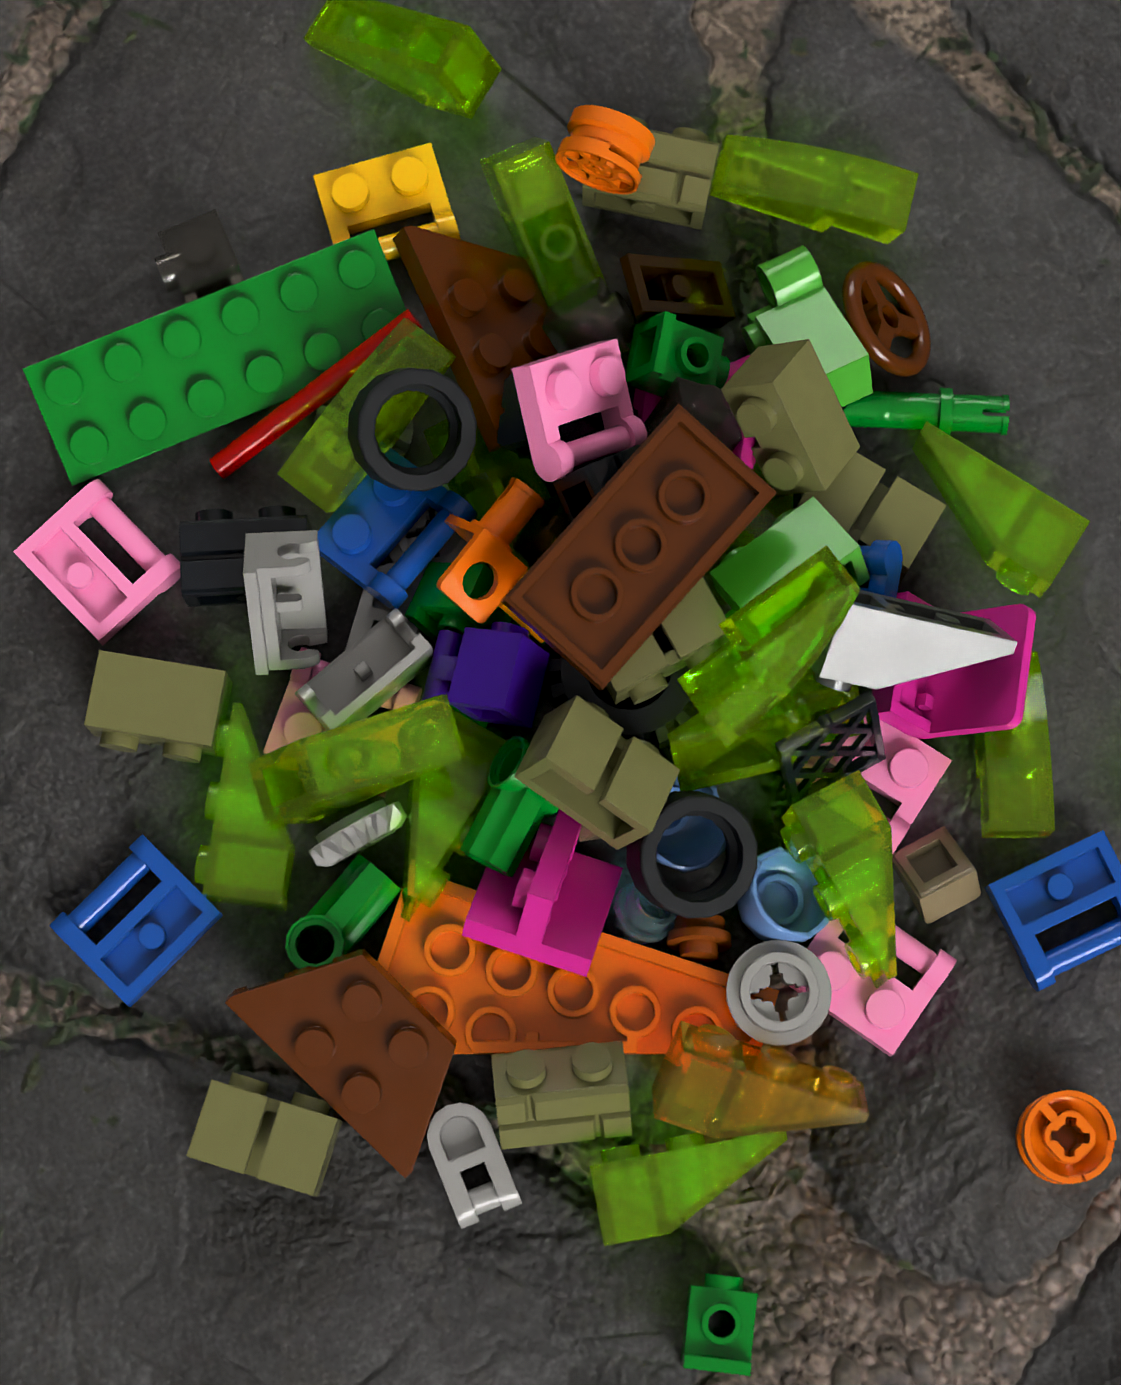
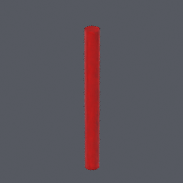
[209,308,423,479]

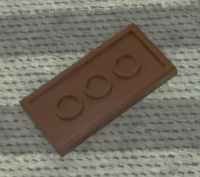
[501,403,777,690]

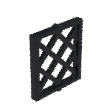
[775,691,886,810]

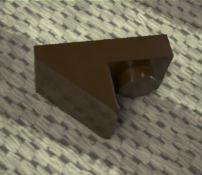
[620,253,736,328]

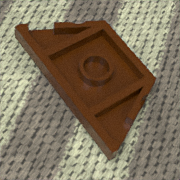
[393,225,568,453]
[225,949,457,1178]

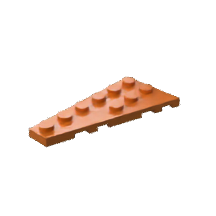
[377,868,779,1055]

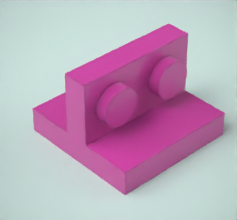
[461,809,623,977]

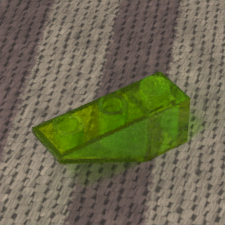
[479,136,618,339]
[248,694,466,824]
[195,702,296,911]
[401,707,506,922]
[781,770,897,989]
[589,1120,788,1246]

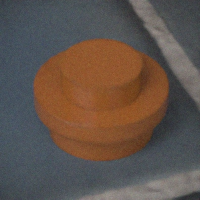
[667,915,732,963]

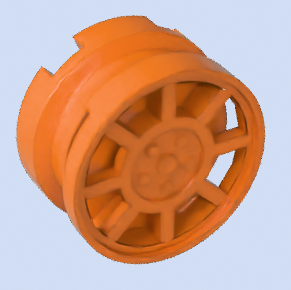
[555,105,655,195]
[1015,1090,1117,1184]

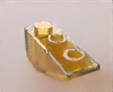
[652,1021,870,1139]

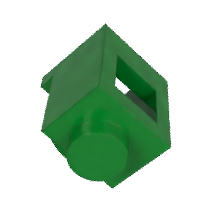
[625,311,730,406]
[404,562,512,644]
[680,1273,758,1376]

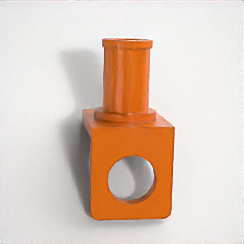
[436,477,545,624]

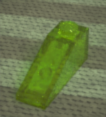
[304,0,502,119]
[912,422,1090,598]

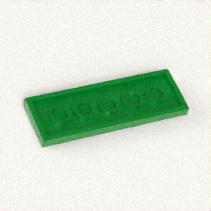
[23,229,421,486]

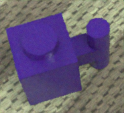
[420,622,550,728]

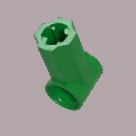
[459,736,559,878]
[285,854,402,969]

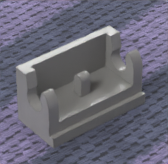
[243,530,328,675]
[295,608,433,743]

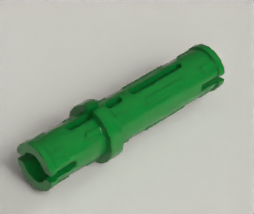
[843,387,1010,437]

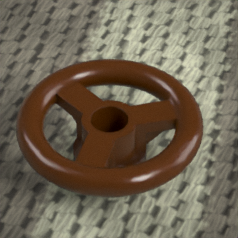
[842,261,931,377]

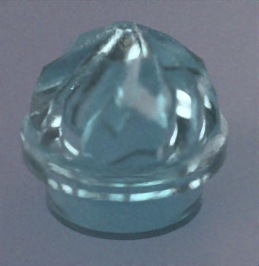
[612,882,677,944]

